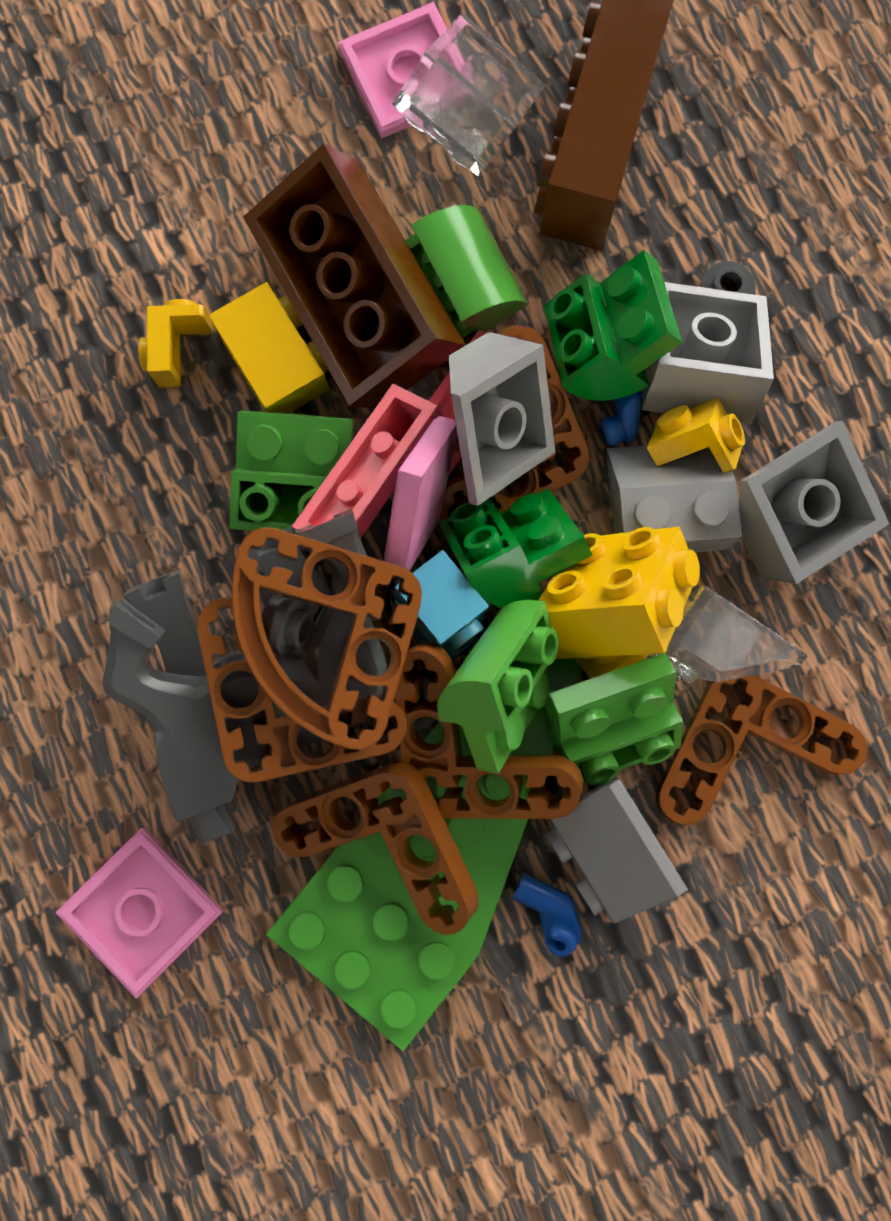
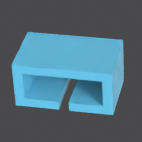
[394,550,489,660]

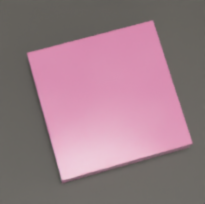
[337,2,478,139]
[384,416,457,571]
[56,827,225,998]

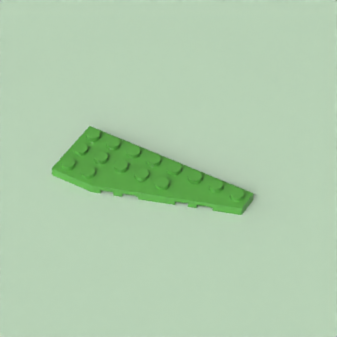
[266,658,582,1051]

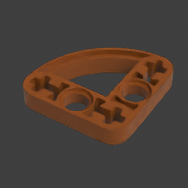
[232,527,422,749]

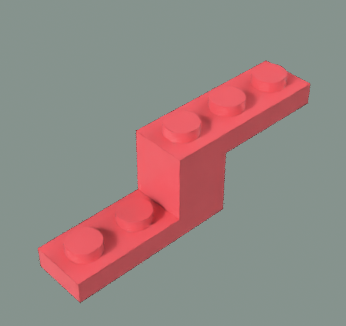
[292,329,486,538]

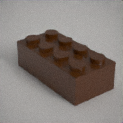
[534,0,674,251]
[243,143,466,409]

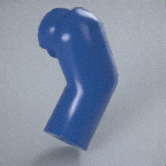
[599,391,642,447]
[511,872,582,957]

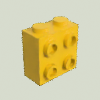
[539,526,700,659]

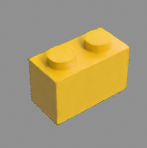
[208,282,329,414]

